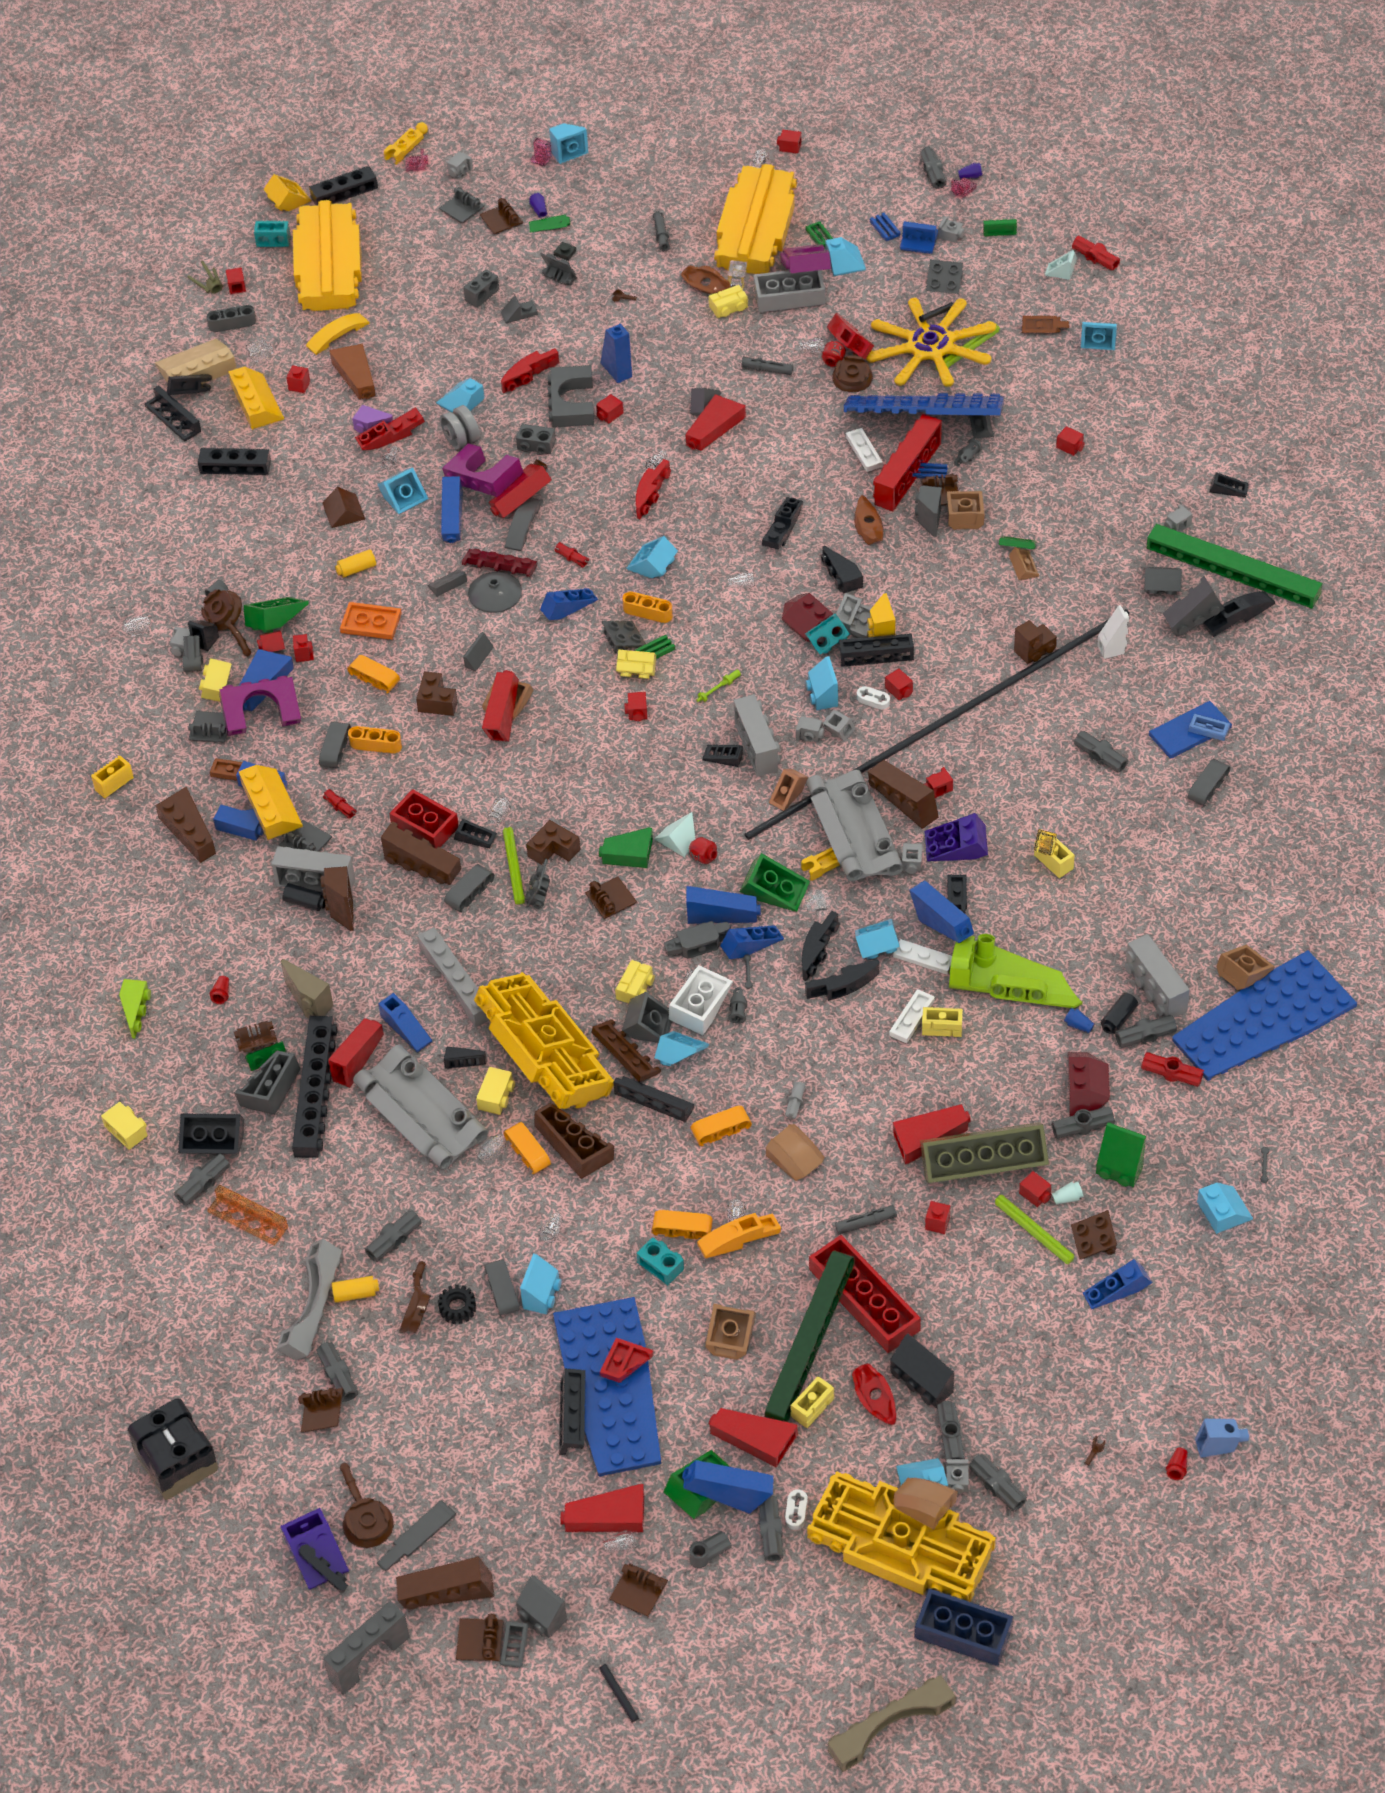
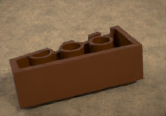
[867,760,939,829]
[155,786,216,863]
[381,821,461,885]
[534,1102,614,1179]
[396,1556,494,1610]

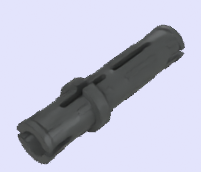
[653,211,670,252]
[741,356,794,375]
[835,1204,897,1235]

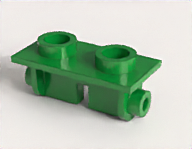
[245,1041,286,1071]

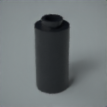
[282,883,325,911]
[1101,993,1138,1034]

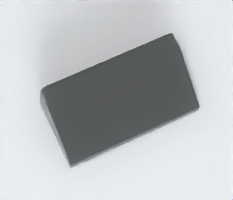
[969,415,994,439]
[428,569,467,597]
[463,632,494,671]

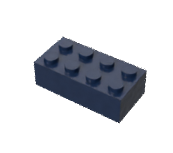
[914,1588,1014,1667]

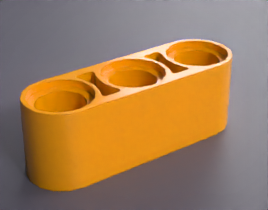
[622,591,673,623]
[347,655,400,693]
[348,726,402,754]
[690,1105,752,1146]
[503,1122,551,1175]
[651,1210,713,1240]

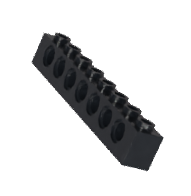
[292,1016,338,1158]

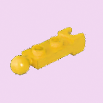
[384,122,428,165]
[801,847,840,881]

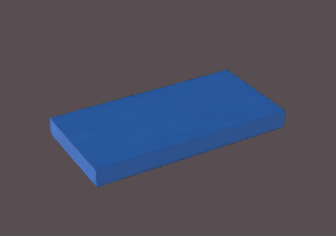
[1149,701,1232,759]

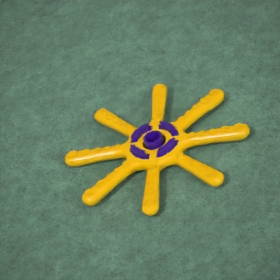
[866,298,996,387]

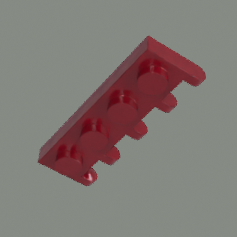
[462,548,537,577]

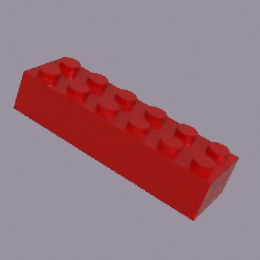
[873,414,942,512]
[809,1235,921,1354]

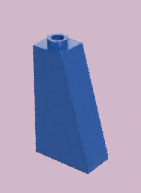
[600,323,632,383]
[441,476,463,543]
[239,649,294,711]
[909,880,974,943]
[686,886,761,924]
[682,1460,774,1514]

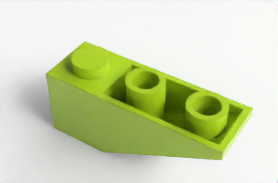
[119,979,151,1039]

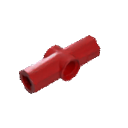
[1072,235,1120,270]
[1141,1052,1204,1087]

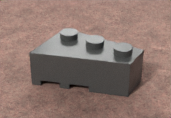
[1163,576,1224,637]
[234,1050,301,1115]

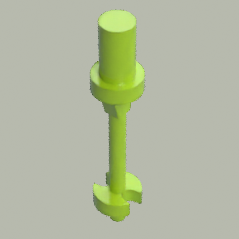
[696,669,741,703]

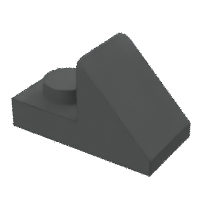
[501,296,538,324]

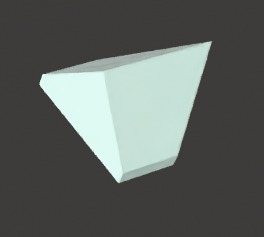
[1045,250,1077,280]
[655,812,695,858]

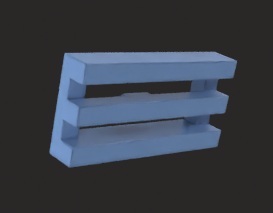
[1188,714,1230,741]

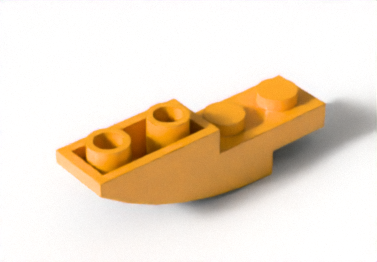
[697,1213,781,1259]

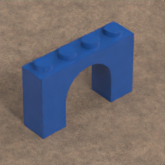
[213,761,288,841]

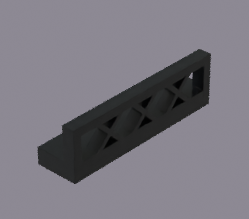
[144,385,201,442]
[839,633,914,667]
[613,1076,695,1123]
[559,1368,585,1455]

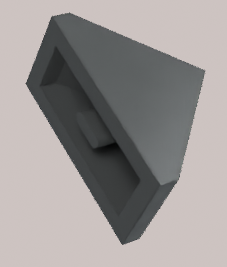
[690,388,721,415]

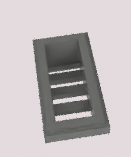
[500,1621,529,1668]

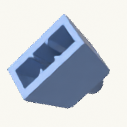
[1195,1419,1249,1458]

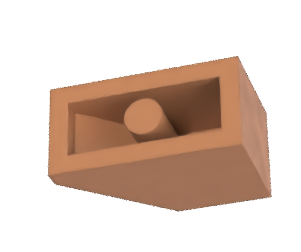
[769,769,808,811]

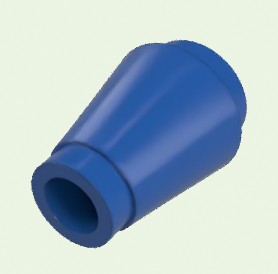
[1064,1008,1095,1033]

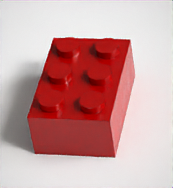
[389,789,459,849]

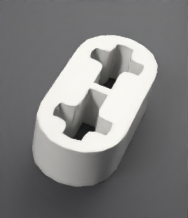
[857,686,890,710]
[785,1489,808,1530]

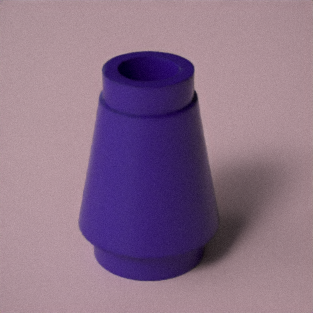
[958,162,983,180]
[529,193,547,218]

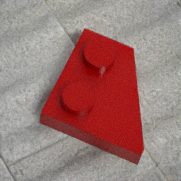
[600,1338,654,1383]

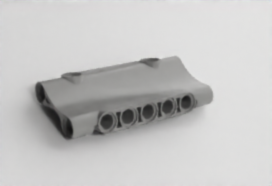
[806,770,903,881]
[353,1044,489,1169]

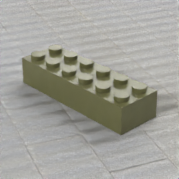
[920,1122,1049,1183]

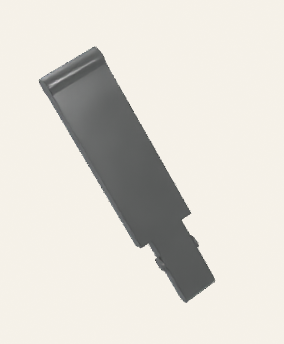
[377,1500,457,1572]

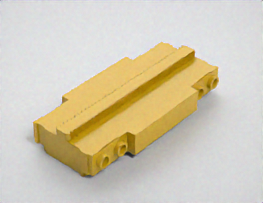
[714,164,797,274]
[293,200,362,311]
[474,972,614,1109]
[807,1471,996,1602]

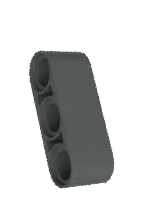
[206,305,256,332]
[319,721,351,768]
[1187,758,1231,806]
[444,864,495,912]
[484,1259,520,1316]

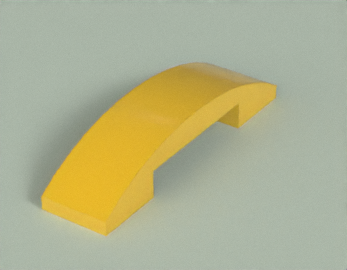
[306,313,370,355]

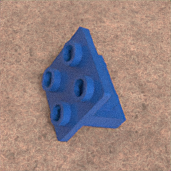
[900,221,938,254]

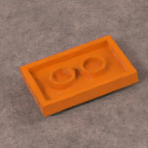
[340,602,402,640]

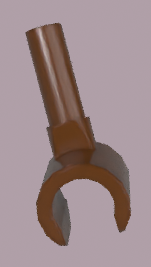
[612,289,637,302]
[1084,1436,1106,1466]

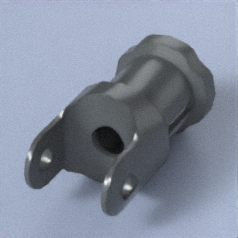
[955,438,982,466]
[729,987,747,1023]

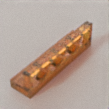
[207,1184,288,1246]

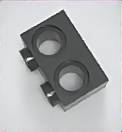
[463,269,500,308]
[516,423,556,454]

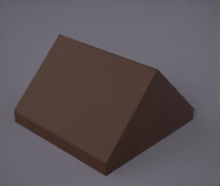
[322,487,365,528]

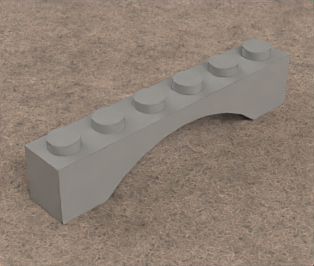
[417,927,490,1027]
[276,1239,342,1360]

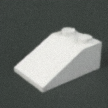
[669,965,733,1035]

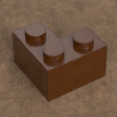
[1014,620,1057,664]
[416,671,458,716]
[526,820,581,865]

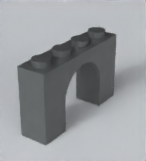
[547,365,594,427]
[323,1600,410,1695]

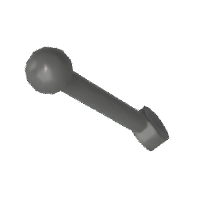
[743,954,753,989]
[1260,1147,1269,1183]

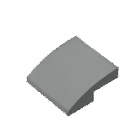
[836,593,871,638]

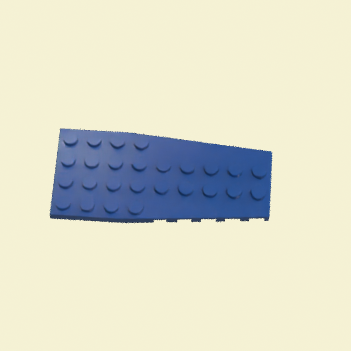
[844,393,1004,415]
[1172,950,1357,1081]
[553,1297,661,1476]

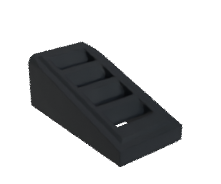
[1209,472,1249,498]
[702,745,743,767]
[454,819,497,849]
[444,1046,487,1069]

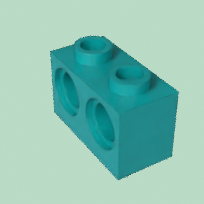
[254,221,291,247]
[805,614,850,655]
[636,1237,684,1286]

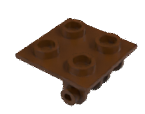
[479,198,523,234]
[921,473,959,506]
[585,876,637,919]
[234,1020,277,1053]
[1071,1210,1117,1259]
[298,1388,343,1433]
[609,1563,668,1617]
[456,1613,504,1661]

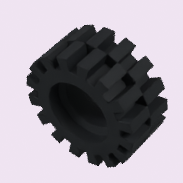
[438,1284,476,1324]

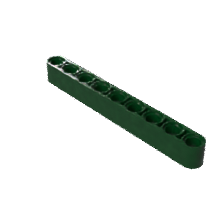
[764,1251,855,1422]

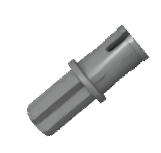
[785,1082,806,1120]

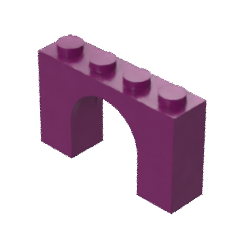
[780,244,831,273]
[442,443,524,497]
[219,676,301,736]

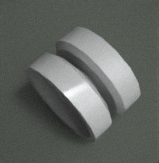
[439,405,480,450]

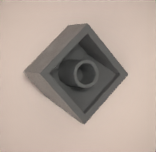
[915,486,942,537]
[1144,567,1182,595]
[622,992,672,1043]
[516,1575,567,1638]

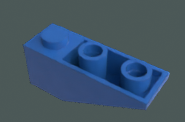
[540,588,598,620]
[720,925,784,959]
[378,993,432,1052]
[1083,1259,1152,1309]

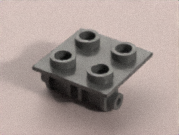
[439,187,485,223]
[540,253,577,285]
[926,259,963,294]
[602,621,646,654]
[188,711,227,743]
[279,820,332,852]
[525,859,550,909]

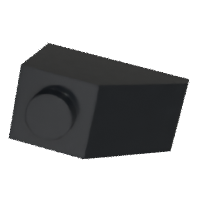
[188,620,219,651]

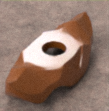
[680,265,731,294]
[854,495,884,545]

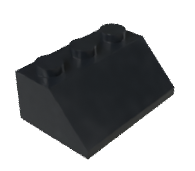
[178,1113,244,1154]
[890,1333,954,1408]

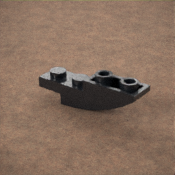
[762,497,803,550]
[1203,591,1275,637]
[802,911,840,981]
[805,960,879,1001]

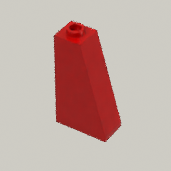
[685,394,746,451]
[488,464,552,518]
[482,670,519,742]
[328,1018,384,1088]
[893,1104,971,1165]
[709,1408,798,1468]
[560,1484,645,1532]

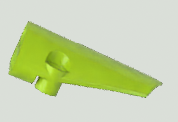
[949,934,1083,1009]

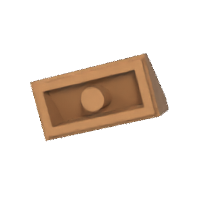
[1009,547,1039,581]

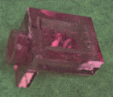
[530,137,552,166]
[405,149,428,172]
[951,177,977,198]

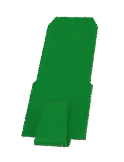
[529,214,570,233]

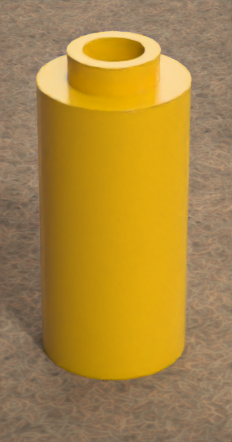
[335,549,377,578]
[332,1275,379,1303]

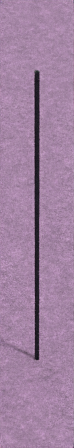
[744,609,1130,840]

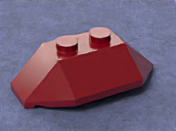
[782,593,840,644]
[1067,1052,1110,1117]

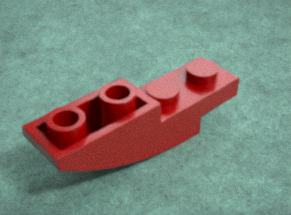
[827,313,875,360]
[501,348,559,394]
[355,407,425,450]
[635,459,671,519]

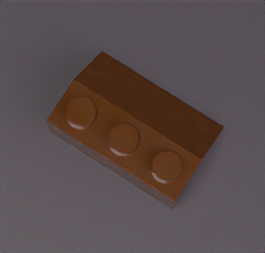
[321,866,354,931]

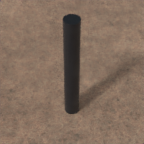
[919,302,954,322]
[599,1664,639,1723]

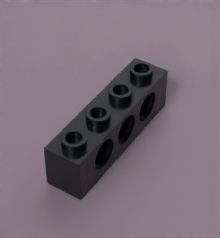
[309,165,378,206]
[198,448,271,475]

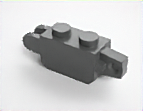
[664,921,731,959]

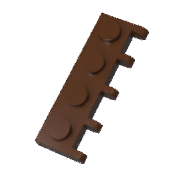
[591,1019,661,1082]

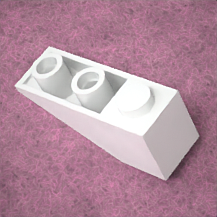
[1097,605,1129,659]

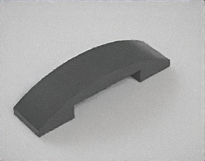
[504,497,543,551]

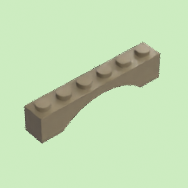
[828,1675,956,1773]

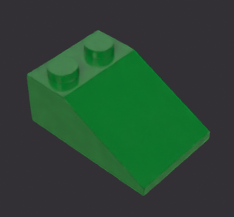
[243,597,309,633]
[739,853,810,912]
[1096,1122,1146,1188]
[663,1450,730,1519]

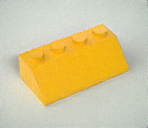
[228,366,284,429]
[239,765,303,840]

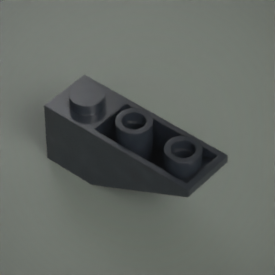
[820,546,863,594]

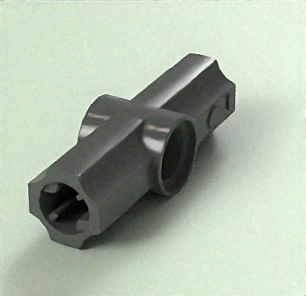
[920,146,946,189]
[1074,731,1128,772]
[1115,1015,1177,1048]
[1051,1106,1115,1139]
[174,1154,230,1205]
[365,1210,422,1262]
[316,1342,358,1402]
[937,1401,965,1462]
[969,1454,1027,1512]
[759,1495,783,1561]

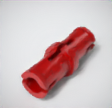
[554,542,589,568]
[323,789,357,819]

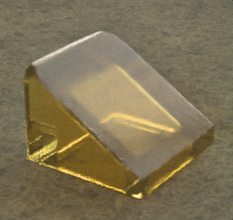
[1034,829,1057,856]

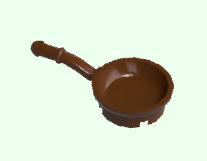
[832,333,873,392]
[201,589,251,657]
[399,1261,431,1334]
[340,1462,394,1548]

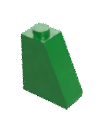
[599,827,653,868]

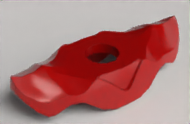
[852,1363,896,1425]

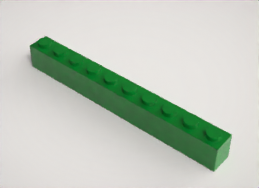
[1146,523,1323,609]

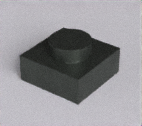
[554,242,577,261]

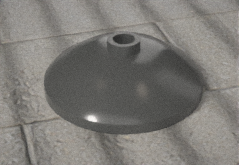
[468,571,522,613]

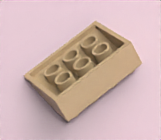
[155,339,237,384]

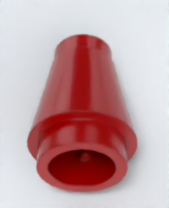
[210,976,229,1004]
[1166,1447,1188,1480]

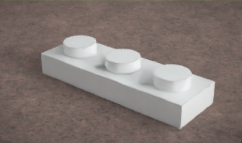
[846,428,883,472]
[893,939,952,975]
[889,989,935,1044]

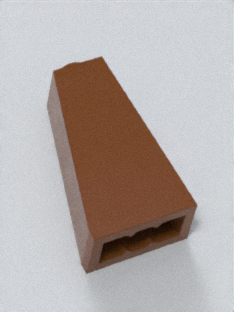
[329,343,376,400]

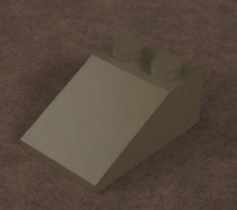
[281,959,333,1019]

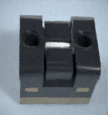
[127,1398,218,1500]

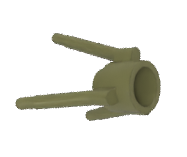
[187,260,223,294]

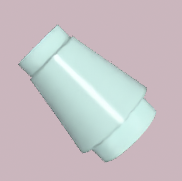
[1052,1181,1084,1205]

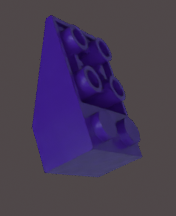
[925,813,988,862]
[280,1508,349,1590]

